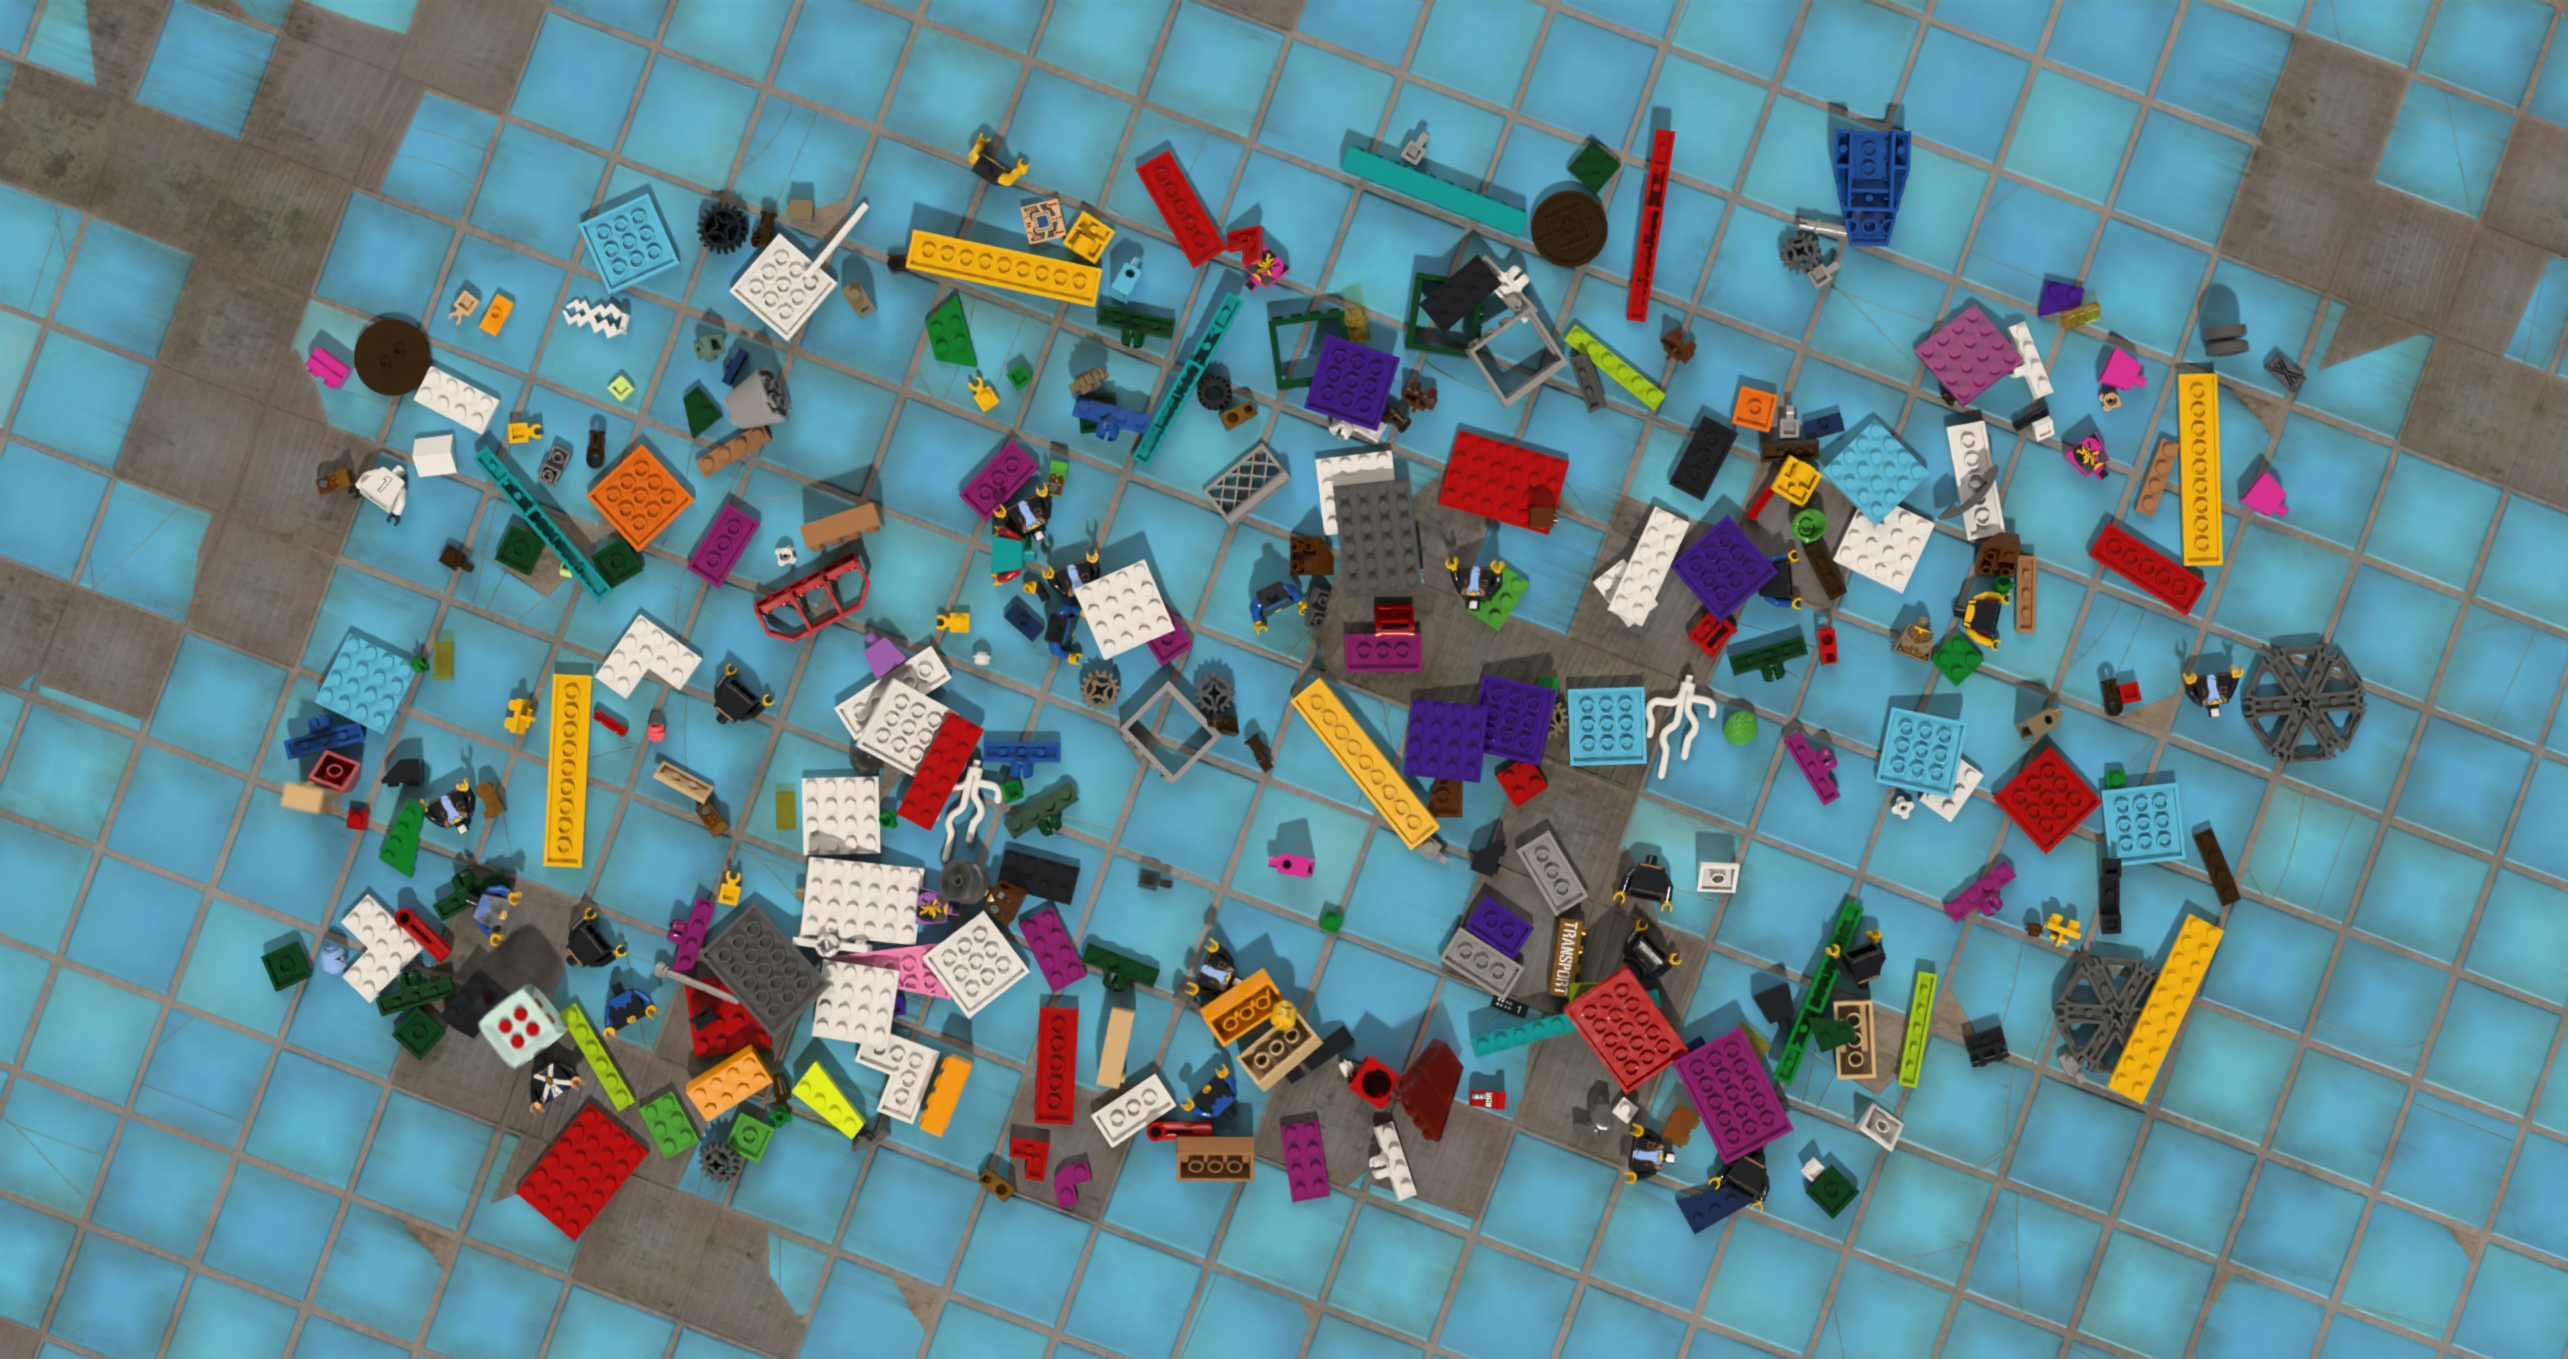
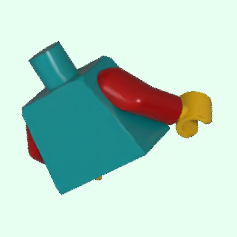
[991,526,1037,586]

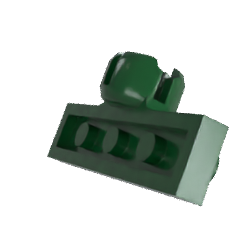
[1097,305,1176,348]
[1728,636,1808,682]
[1004,782,1080,840]
[433,868,511,922]
[1081,943,1160,992]
[375,970,456,1017]

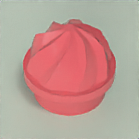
[647,723,666,742]

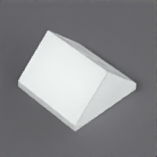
[412,435,458,477]
[1697,862,1740,893]
[1856,1103,1904,1151]

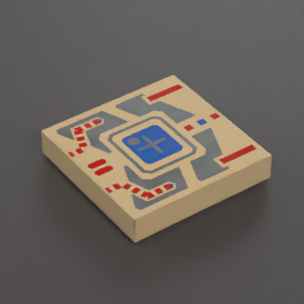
[1020,198,1067,245]

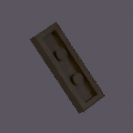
[1760,439,1819,463]
[1803,541,1848,601]

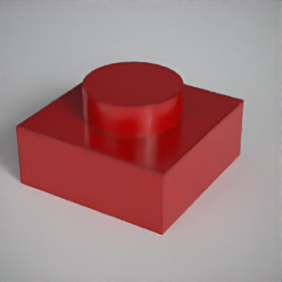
[2117,681,2142,704]
[346,809,370,831]

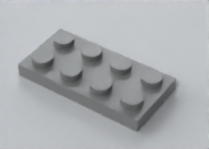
[1516,831,1589,916]
[1439,927,1525,1000]

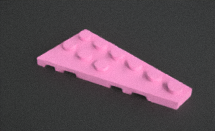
[830,943,952,1000]

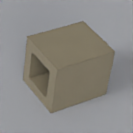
[786,200,815,222]

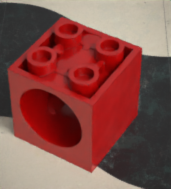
[1348,1053,1402,1110]

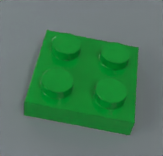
[1930,633,1984,687]

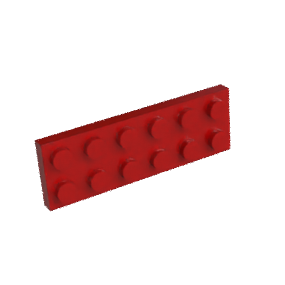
[1135,150,1226,269]
[2088,523,2207,616]
[896,711,984,831]
[1034,1007,1079,1125]

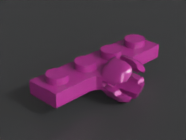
[1783,730,1841,806]
[1944,861,2017,923]
[667,897,716,976]

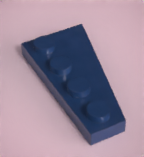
[1675,1186,1757,1234]

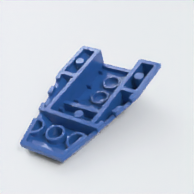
[1833,129,1911,247]

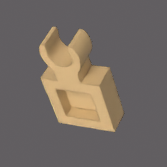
[448,290,481,325]

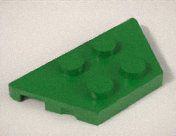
[925,296,978,368]

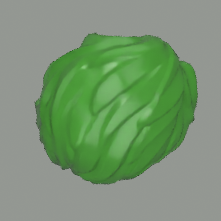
[1791,509,1828,543]
[1723,711,1759,746]

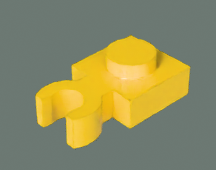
[968,377,1000,413]
[508,423,543,444]
[936,613,970,633]
[718,871,742,906]

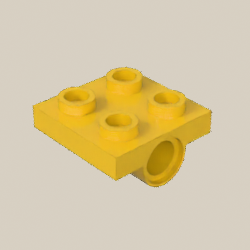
[1063,211,1116,264]
[1770,455,1822,508]

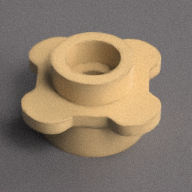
[2099,390,2121,412]

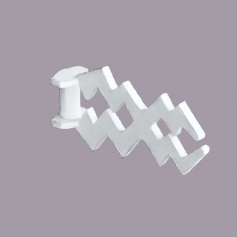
[563,299,631,339]

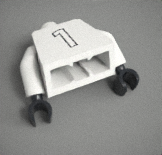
[348,465,407,526]

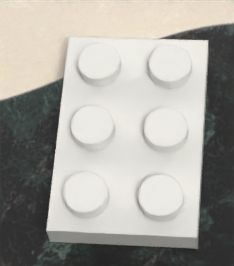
[1593,559,1658,628]
[1918,759,1984,822]

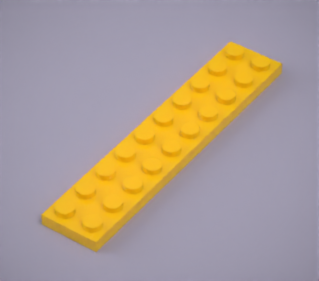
[906,229,1102,307]
[2177,373,2223,566]
[543,674,593,868]
[1291,677,1441,850]
[2106,914,2224,1104]

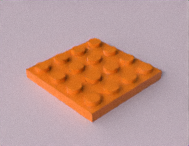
[586,444,695,552]

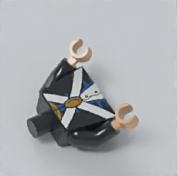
[530,1055,585,1116]

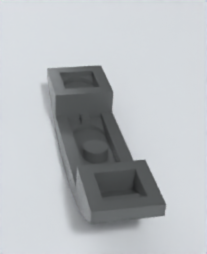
[1938,464,1999,521]

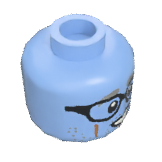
[320,945,348,975]

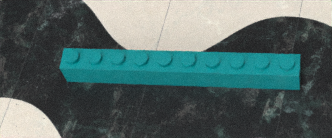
[1341,145,1529,238]
[1470,988,1662,1058]

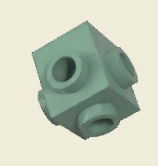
[693,333,726,362]

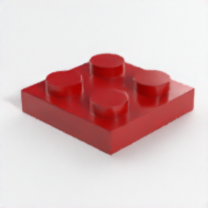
[1495,761,1548,808]

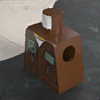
[984,880,1028,927]

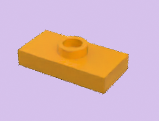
[479,294,515,337]

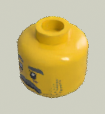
[1271,1001,1297,1031]

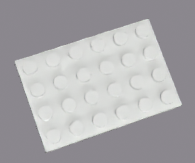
[800,857,924,945]

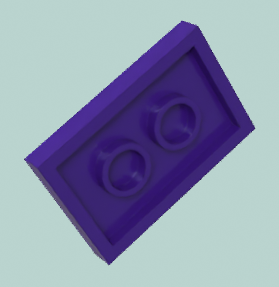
[1465,896,1534,959]

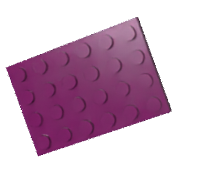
[1672,1026,1794,1165]

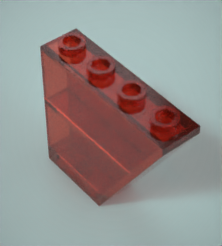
[1392,1038,1464,1142]

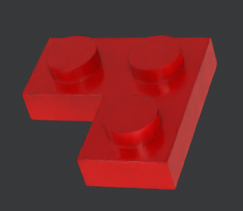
[1226,225,1264,266]
[1009,1137,1050,1182]

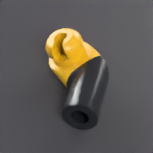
[1023,580,1050,602]

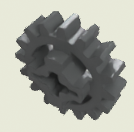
[1780,233,1821,275]
[1194,672,1235,714]
[698,1141,741,1183]

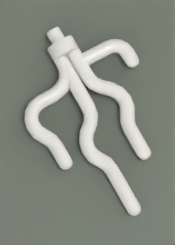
[1645,675,1717,779]
[936,759,1002,863]

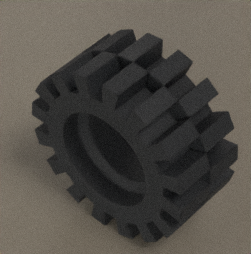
[1197,375,1232,411]

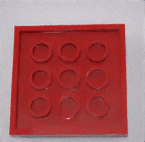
[1993,746,2102,854]
[685,976,772,1057]

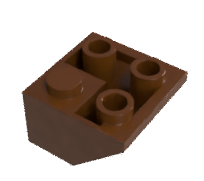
[1975,532,2021,577]
[1290,536,1334,576]

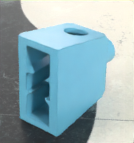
[1110,257,1144,305]

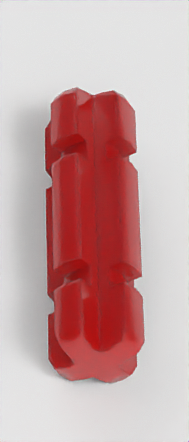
[1746,486,1775,521]
[593,710,629,737]

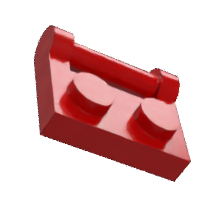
[1375,605,1414,638]
[1687,611,1738,659]

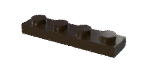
[2192,828,2241,906]

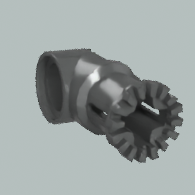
[1172,983,1205,1017]

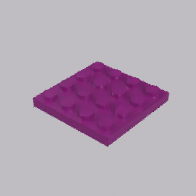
[1914,304,2024,408]

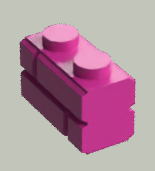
[305,346,353,389]

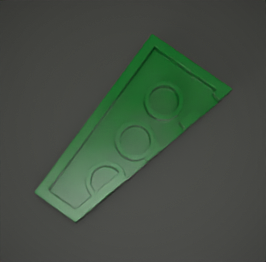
[378,798,426,879]

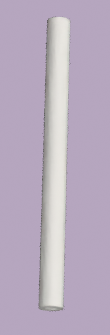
[803,202,869,280]

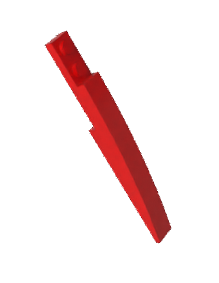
[1626,129,1676,322]

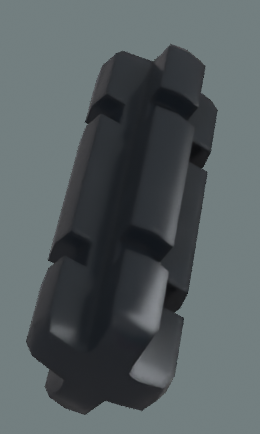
[2012,406,2049,432]

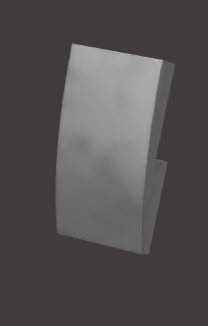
[537,443,573,488]
[1304,586,1333,631]
[851,1127,891,1152]

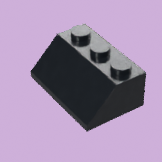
[439,970,510,1039]

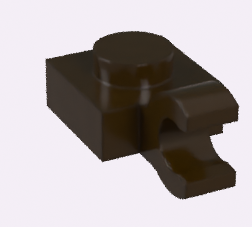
[438,544,475,573]
[1207,713,1239,737]

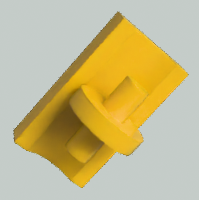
[504,698,537,735]
[2043,913,2081,947]

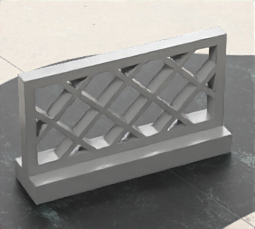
[1203,444,1291,528]

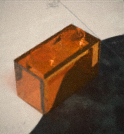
[1659,1102,1701,1148]

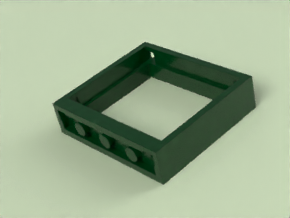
[1404,272,1485,360]
[1268,308,1348,391]

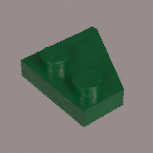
[683,386,723,440]
[1808,1017,1858,1053]

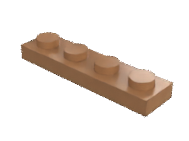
[695,426,772,478]
[2134,438,2180,517]
[2015,556,2037,633]

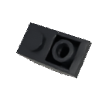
[381,758,424,787]
[1470,839,1507,877]

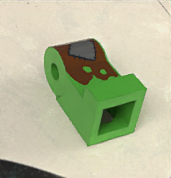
[1047,460,1069,498]

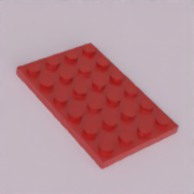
[1438,430,1570,535]
[1563,965,1690,1094]
[516,1103,649,1241]

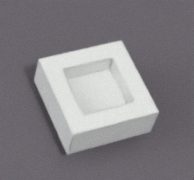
[2031,416,2055,442]
[1612,1096,1639,1123]
[1800,1157,1826,1183]

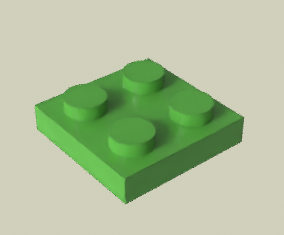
[727,1112,776,1164]

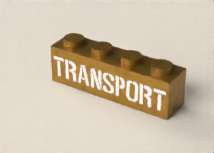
[1548,917,1586,997]

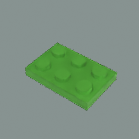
[1466,562,1530,631]
[638,1090,701,1160]

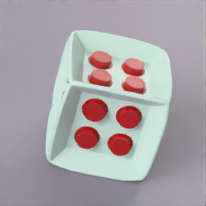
[479,984,568,1069]

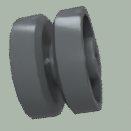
[2203,324,2249,357]
[939,859,989,905]

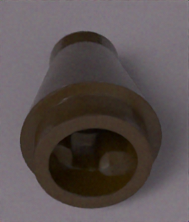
[773,1072,792,1102]

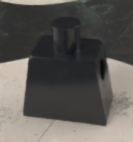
[1751,982,1795,1031]

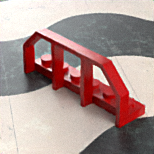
[753,552,871,643]

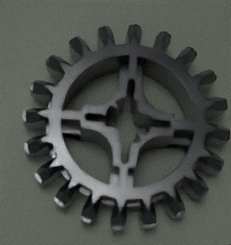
[697,203,749,255]

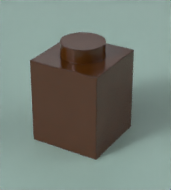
[1529,507,1557,528]

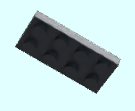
[1419,254,1502,334]
[1668,416,1738,501]
[997,849,1080,905]

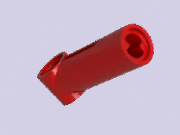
[394,908,453,962]
[1146,1120,1212,1142]

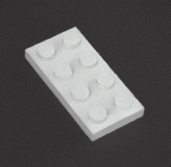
[414,366,500,435]
[1091,1073,1176,1148]

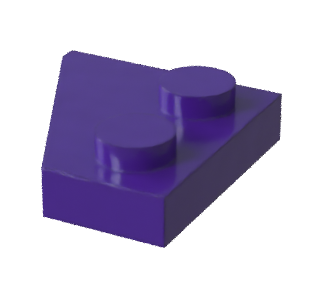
[2037,280,2084,317]

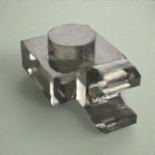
[1138,868,1173,891]

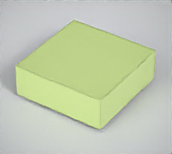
[607,375,635,402]

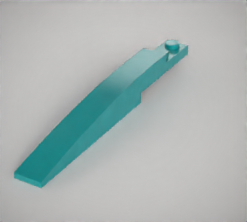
[1131,291,1245,467]
[472,446,613,603]

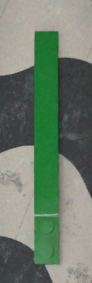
[1772,901,1864,1086]

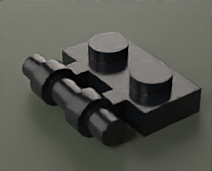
[1963,1025,2010,1068]

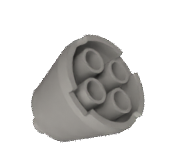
[723,366,791,429]

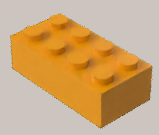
[1199,968,1285,1047]
[686,1044,773,1122]
[919,1054,974,1137]

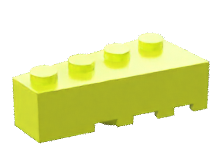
[792,1060,866,1139]

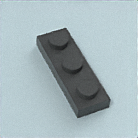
[1569,352,1608,413]

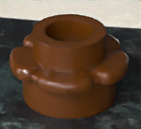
[2025,923,2044,937]

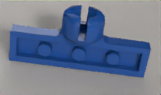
[1072,396,1151,441]
[284,715,366,760]
[983,742,1061,778]

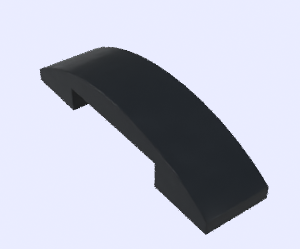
[2099,858,2121,934]
[1285,1025,1354,1084]

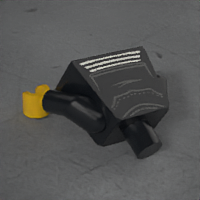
[1623,919,1681,979]

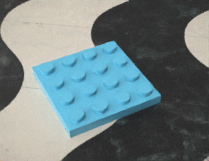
[578,194,680,295]
[1821,419,1929,527]
[314,633,417,735]
[1567,687,1647,766]
[1876,707,1968,798]
[2100,783,2186,866]

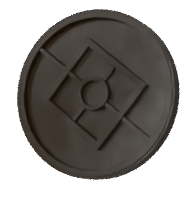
[1531,191,1608,268]
[354,319,432,396]

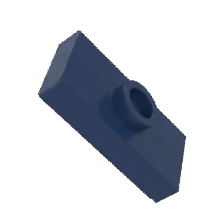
[722,348,749,386]
[1802,412,1845,440]
[1004,603,1045,642]

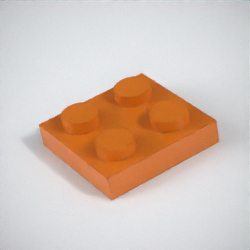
[1731,386,1779,433]

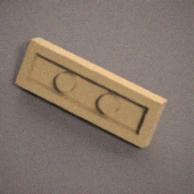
[653,761,714,804]

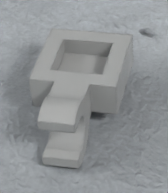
[1400,132,1429,166]
[1806,261,1841,290]
[1779,405,1799,439]
[1416,836,1449,865]
[2057,1051,2087,1084]

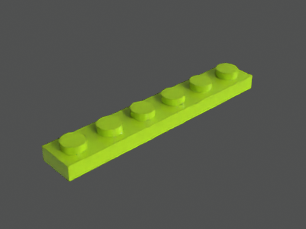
[1563,325,1666,411]
[1897,971,1938,1088]
[559,1003,636,1111]

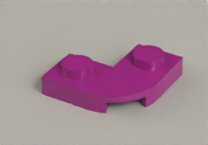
[1054,1160,1092,1208]

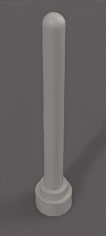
[654,961,740,1004]

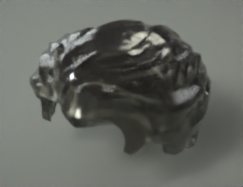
[849,744,884,775]

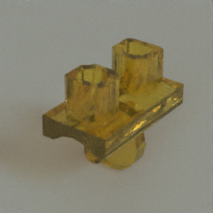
[1344,307,1370,343]

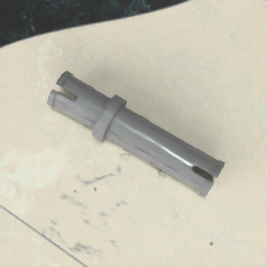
[1797,217,1847,238]

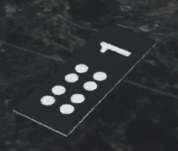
[1490,994,1529,1018]

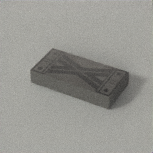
[2264,353,2306,393]

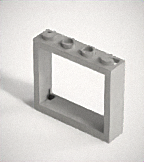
[1465,305,1568,408]
[1120,681,1223,784]

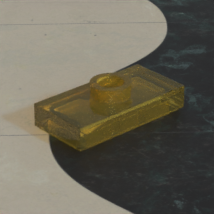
[2061,301,2101,331]
[433,641,454,680]
[775,791,796,830]
[1735,1021,1771,1061]

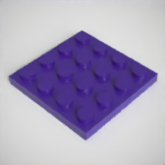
[1304,334,1400,431]
[1670,515,1779,623]
[1477,674,1558,766]
[1404,698,1489,783]

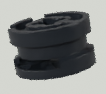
[689,1004,719,1032]

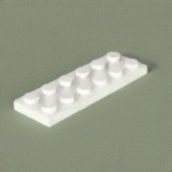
[1945,420,2005,541]
[1607,506,1690,626]
[834,646,952,741]

